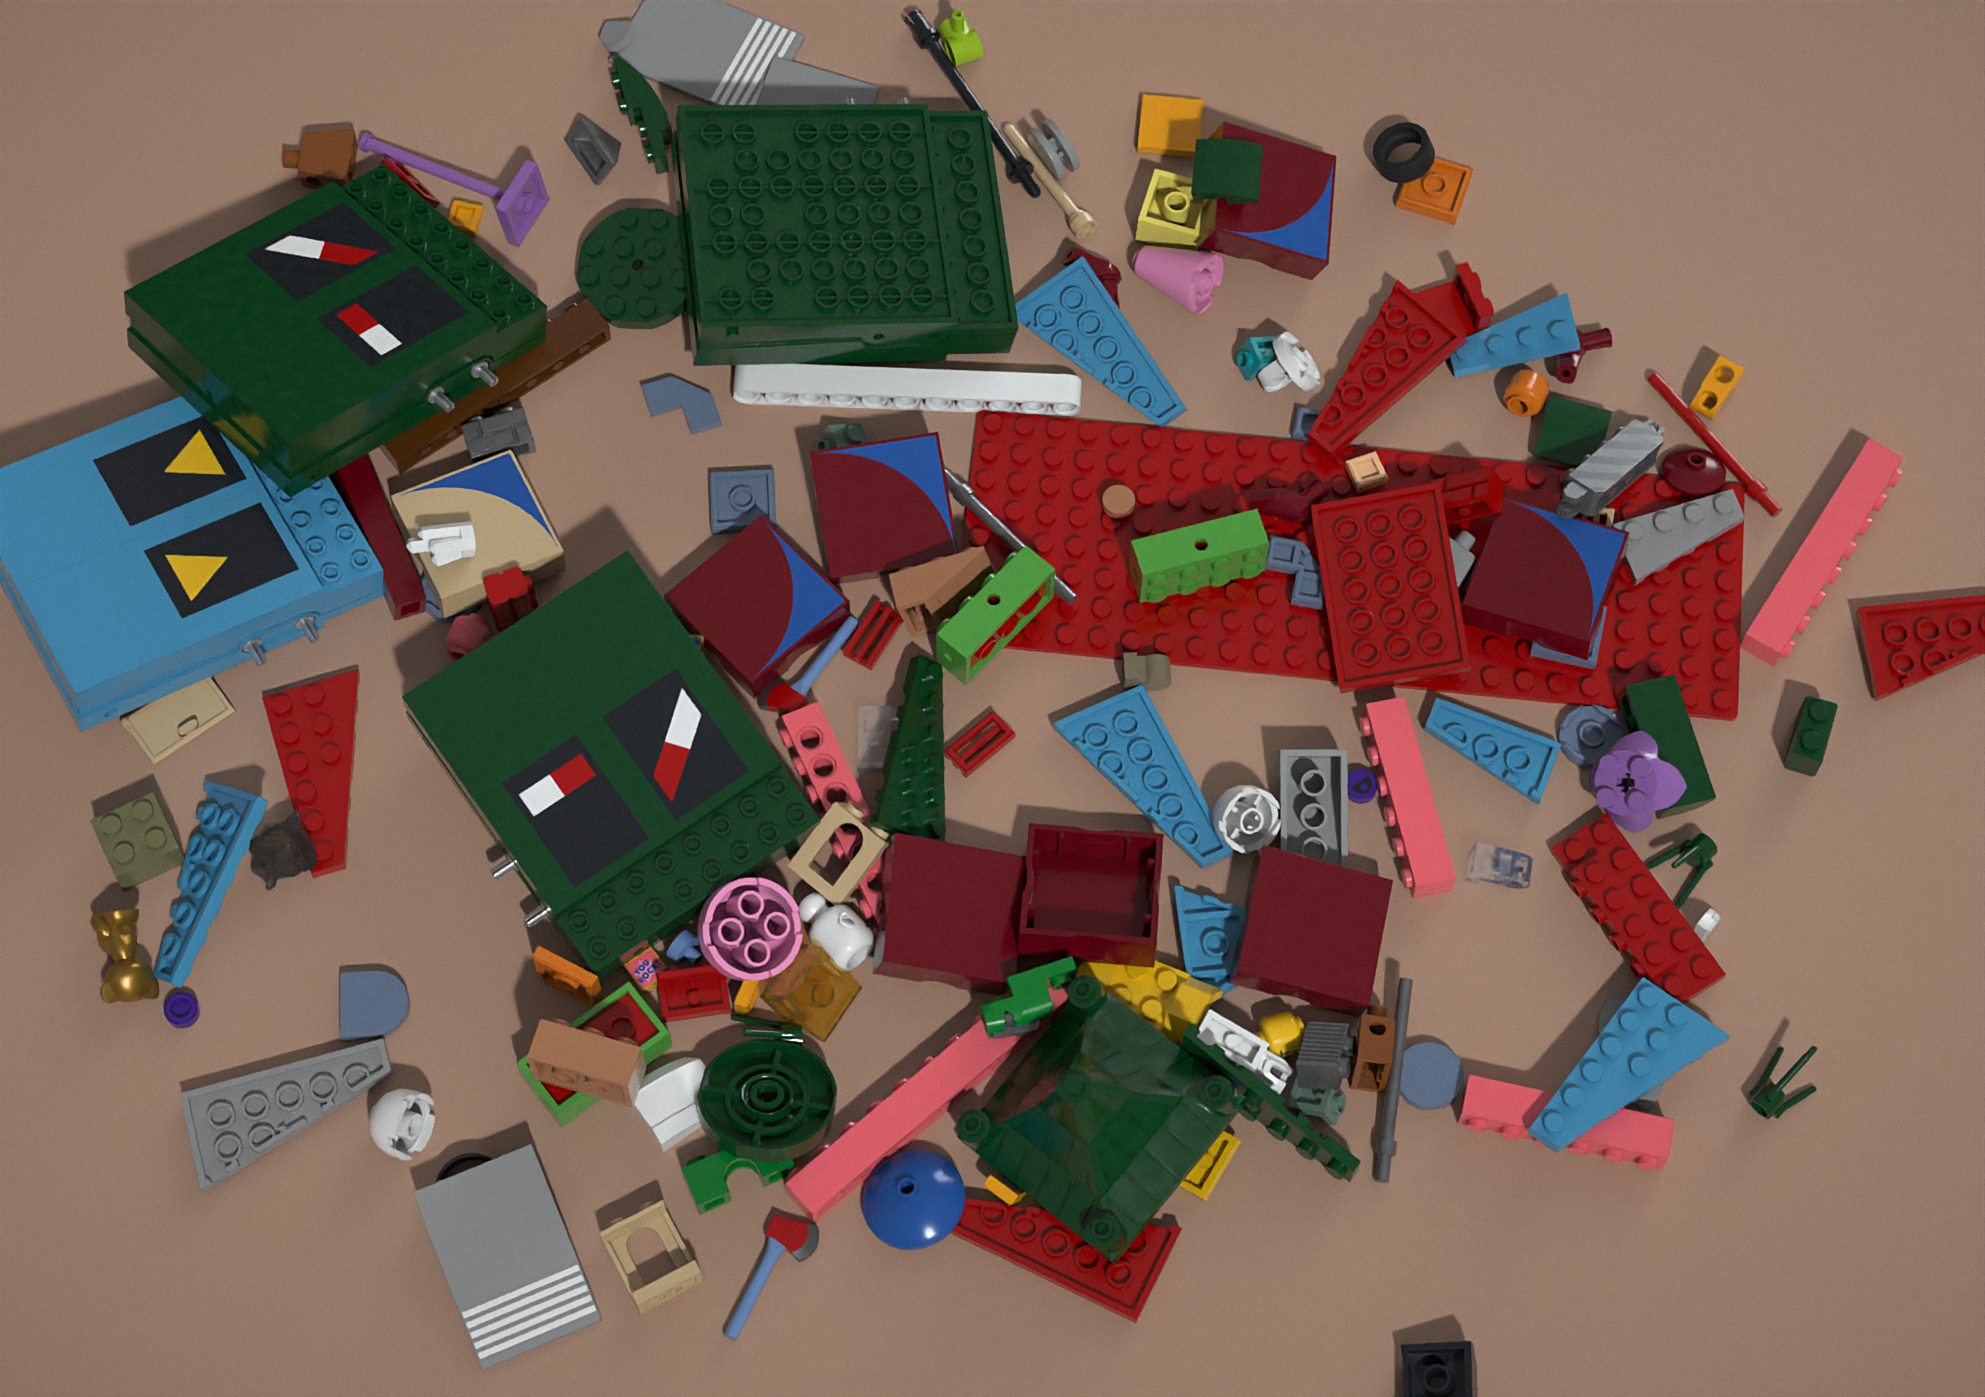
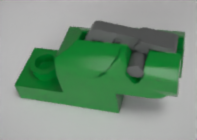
[979,956,1077,1039]

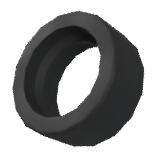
[1373,122,1435,184]

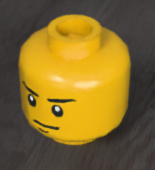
[1254,1011,1305,1058]

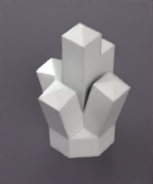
[406,521,476,567]

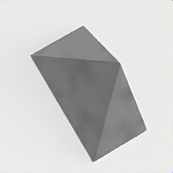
[564,118,621,185]

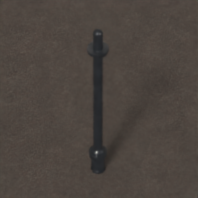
[904,9,1041,198]

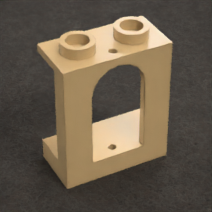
[787,801,890,906]
[599,1200,703,1314]

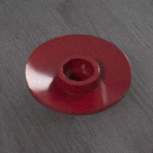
[1661,447,1726,496]

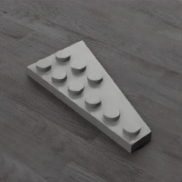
[180,1038,393,1194]

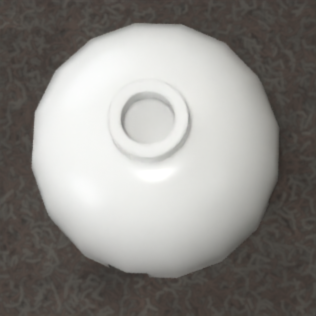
[1212,785,1281,853]
[369,1089,435,1161]

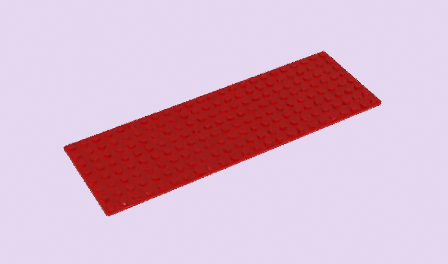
[961,410,1745,721]

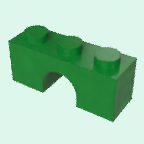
[681,1148,795,1215]

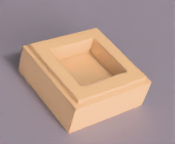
[1345,451,1388,493]

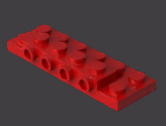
[1550,813,1726,1004]

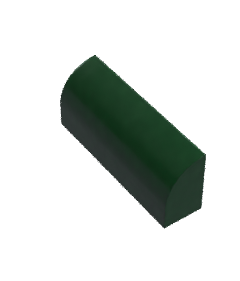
[1617,674,1716,819]

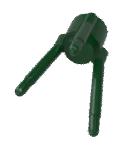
[1645,833,1718,910]
[731,1014,802,1046]
[1749,1046,1817,1119]

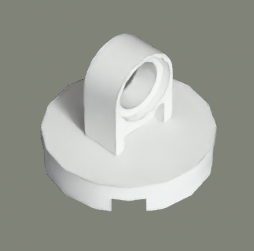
[1258,332,1321,392]

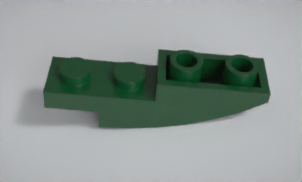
[610,57,673,174]

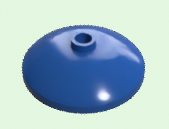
[862,1149,966,1250]

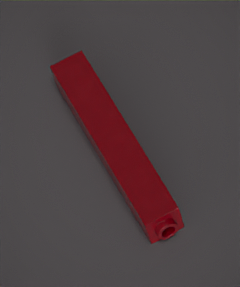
[333,454,426,621]

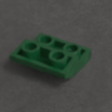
[1191,139,1263,205]
[1534,395,1612,467]

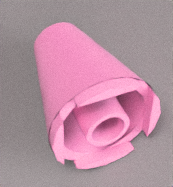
[1132,245,1224,314]

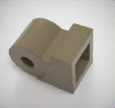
[1122,652,1171,692]

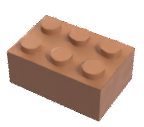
[527,1018,646,1108]

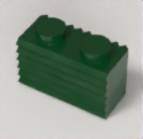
[1783,695,1838,777]

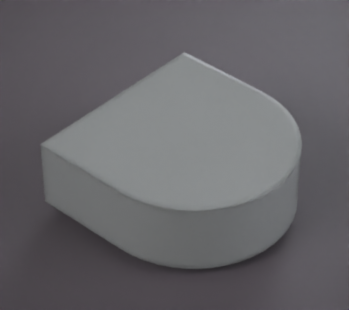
[600,21,636,52]

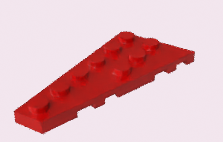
[1308,279,1466,460]
[1856,595,1985,702]
[262,669,360,878]
[950,1198,1182,1323]

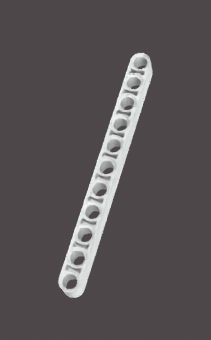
[733,364,1082,416]

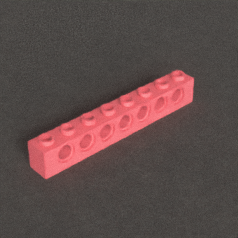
[779,702,885,942]

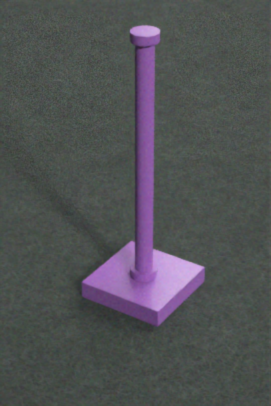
[359,133,550,247]

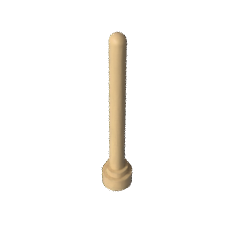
[1003,123,1097,239]

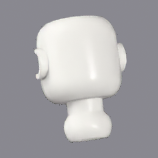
[798,893,875,972]

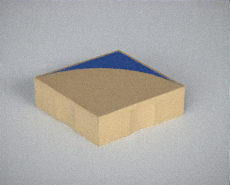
[390,449,565,618]

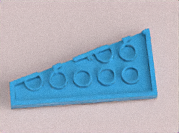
[1015,256,1188,427]
[1053,684,1233,869]
[153,780,268,988]
[1528,978,1730,1153]

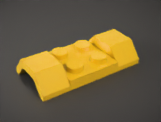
[1076,961,1223,1045]

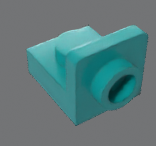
[1235,335,1279,381]

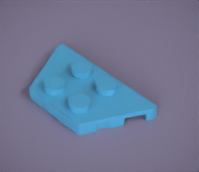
[1173,885,1245,996]

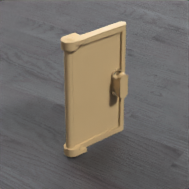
[119,676,235,765]

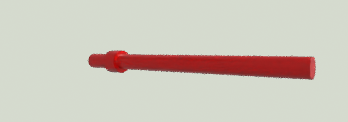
[1648,372,1782,518]

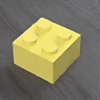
[1135,169,1205,251]

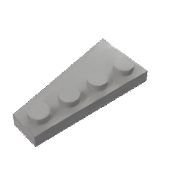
[1612,489,1745,586]

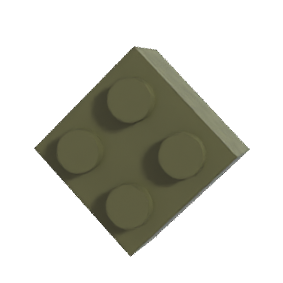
[90,792,184,891]

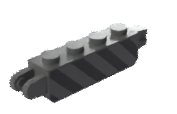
[1556,419,1665,520]

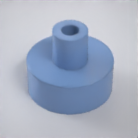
[666,929,703,965]

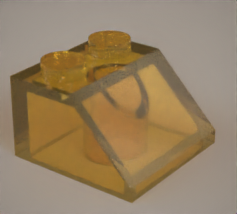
[760,943,862,1042]

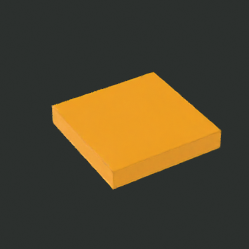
[1137,94,1204,158]

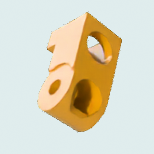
[1690,355,1745,420]

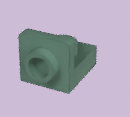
[1287,1076,1346,1125]

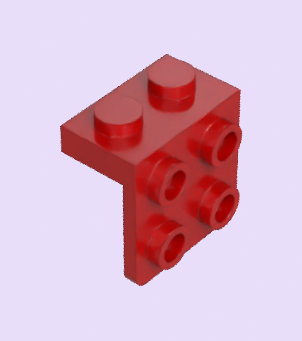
[1415,262,1494,337]

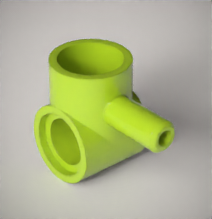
[938,10,984,67]

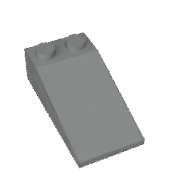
[1277,749,1348,868]

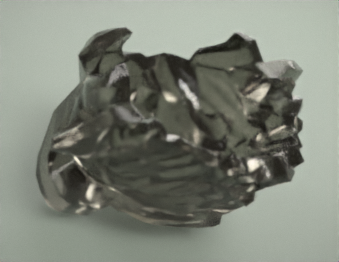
[249,811,318,891]

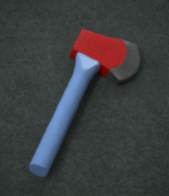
[758,616,859,715]
[723,1214,819,1341]

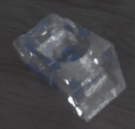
[1465,842,1533,889]

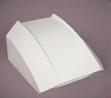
[631,1057,706,1152]

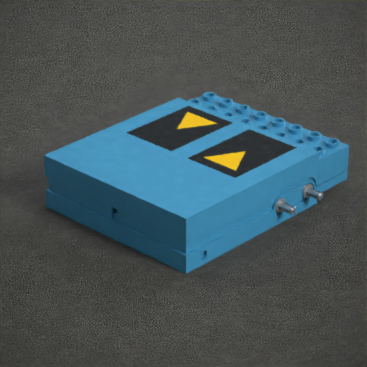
[0,396,384,732]

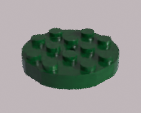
[577,208,687,329]
[697,1039,837,1163]

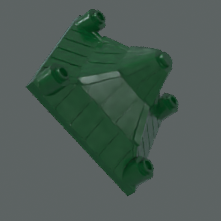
[957,975,1248,1265]

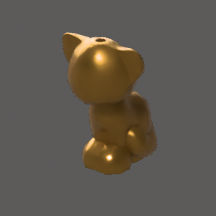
[90,909,160,1004]

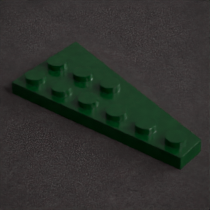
[868,655,946,842]
[1181,1024,1361,1182]

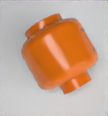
[1503,370,1549,417]

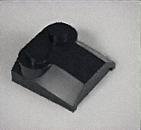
[1401,1341,1478,1397]

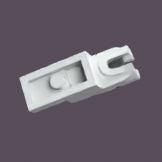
[1197,1009,1293,1095]

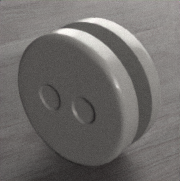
[1027,119,1080,181]

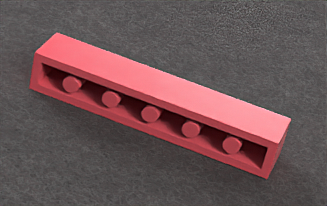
[1359,697,1456,898]
[1458,1074,1675,1170]

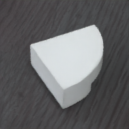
[1694,908,1721,941]

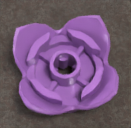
[1590,731,1687,833]

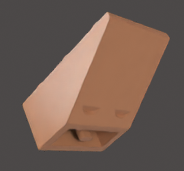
[889,546,997,637]

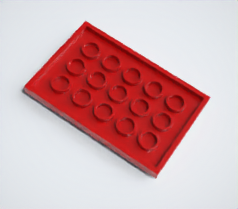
[1310,482,1472,693]

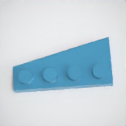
[1450,292,1581,378]
[1424,697,1562,805]

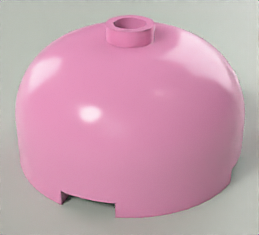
[697,877,803,981]

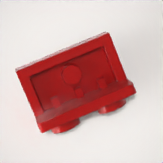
[656,962,731,1023]

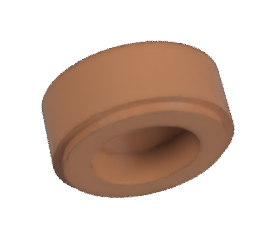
[1102,485,1135,519]

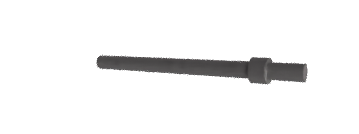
[945,469,1078,606]
[1375,978,1413,1183]

